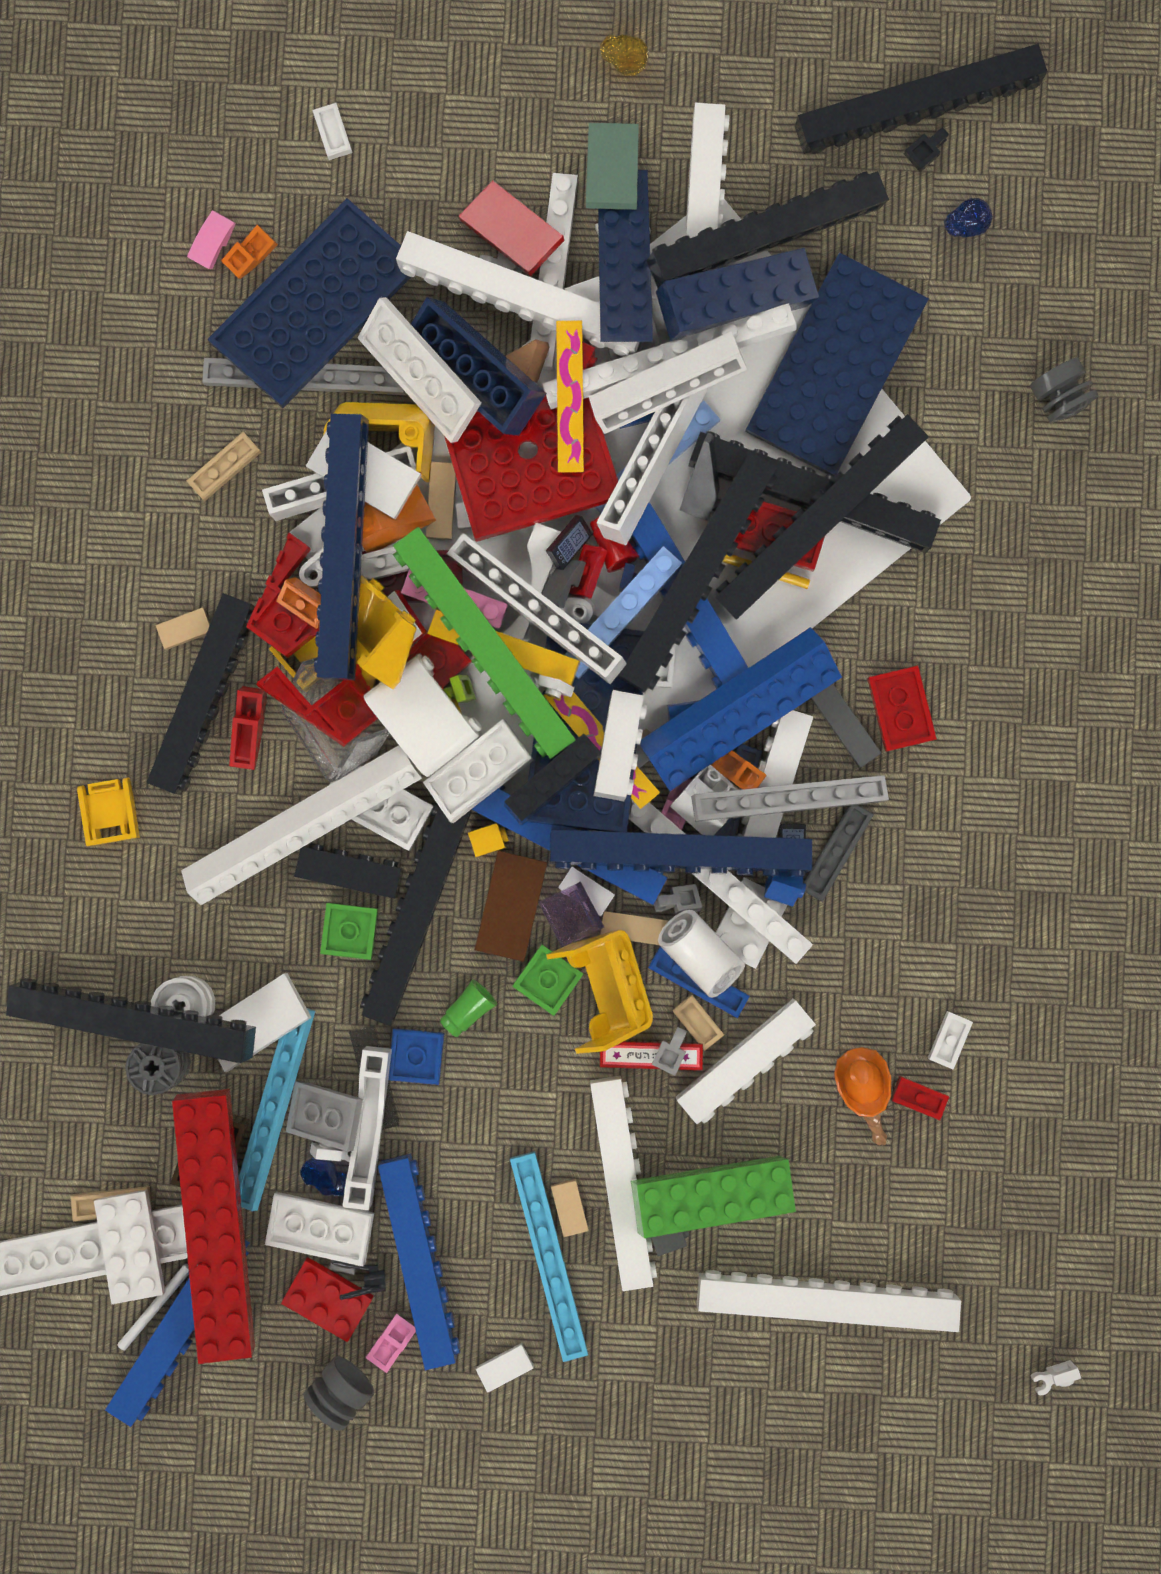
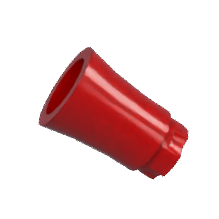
[590,516,639,573]

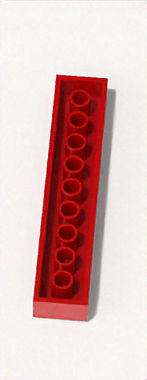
[172,1089,255,1364]

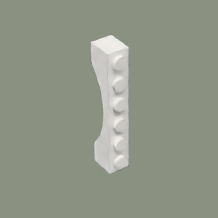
[503,523,561,642]
[343,1046,392,1210]

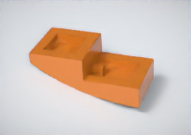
[221,225,278,279]
[711,751,767,789]

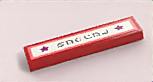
[600,1041,703,1070]

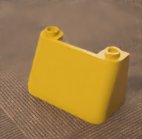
[357,575,417,690]

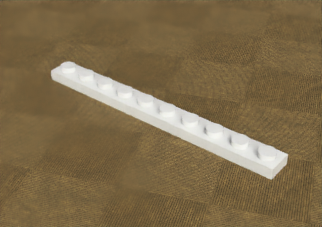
[543,303,797,409]
[629,799,813,964]

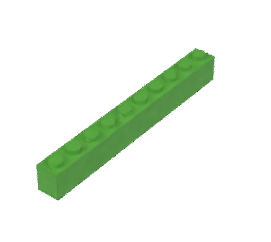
[393,527,576,759]

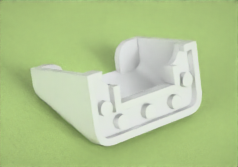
[364,654,483,777]

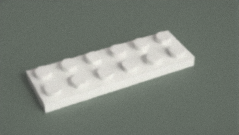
[358,297,481,443]

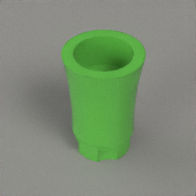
[440,979,497,1037]

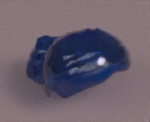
[944,198,993,238]
[300,1157,347,1196]

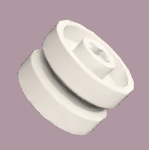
[151,976,215,1017]

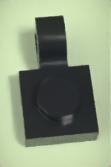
[904,127,949,172]

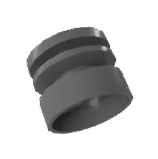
[1029,357,1099,424]
[125,1043,191,1095]
[303,1356,375,1431]

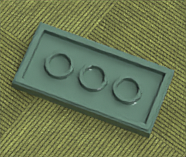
[586,123,639,210]

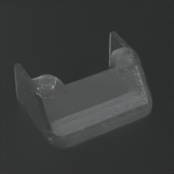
[281,658,389,782]

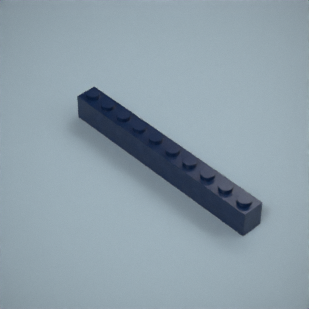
[314,414,369,680]
[549,830,812,877]

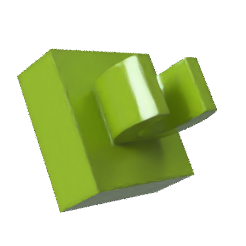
[443,675,476,703]

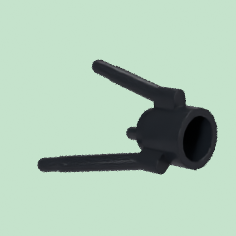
[331,1260,386,1300]

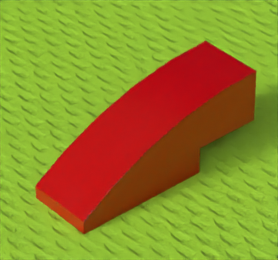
[229,686,267,770]

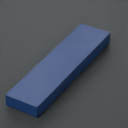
[648,946,750,1018]

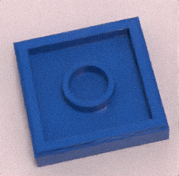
[388,1028,444,1085]

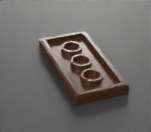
[475,851,548,962]

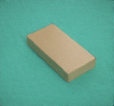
[156,608,210,650]
[672,994,724,1051]
[551,1179,589,1237]

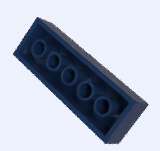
[656,248,819,342]
[411,297,547,436]

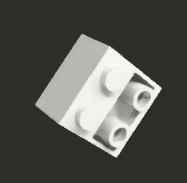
[670,765,739,835]

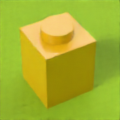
[468,823,509,857]

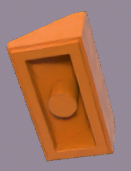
[276,577,321,629]

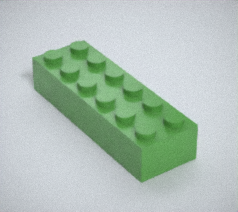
[631,1156,796,1238]

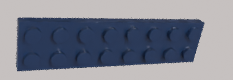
[598,170,653,342]

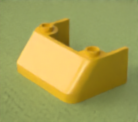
[323,402,435,482]
[546,930,653,1054]

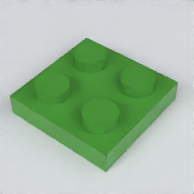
[320,903,378,960]
[512,944,584,1016]

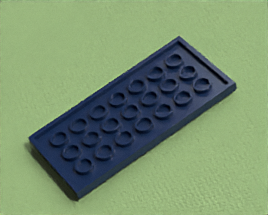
[208,198,411,408]
[745,252,929,476]
[526,622,644,832]

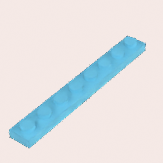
[239,1008,315,1211]
[510,1151,588,1362]

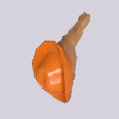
[834,1047,891,1146]

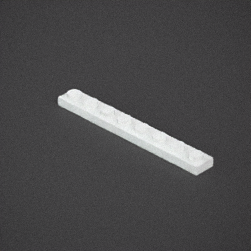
[530,173,578,371]

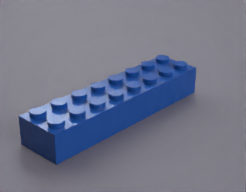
[640,627,842,791]

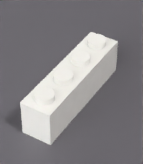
[593,690,647,801]

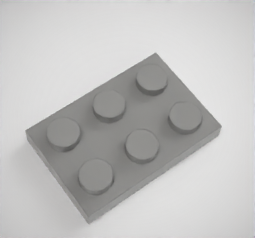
[286,1081,363,1152]

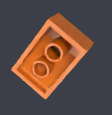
[362,484,436,553]

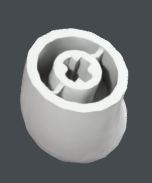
[658,910,745,998]

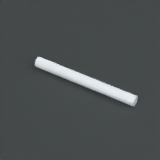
[117,1263,189,1351]

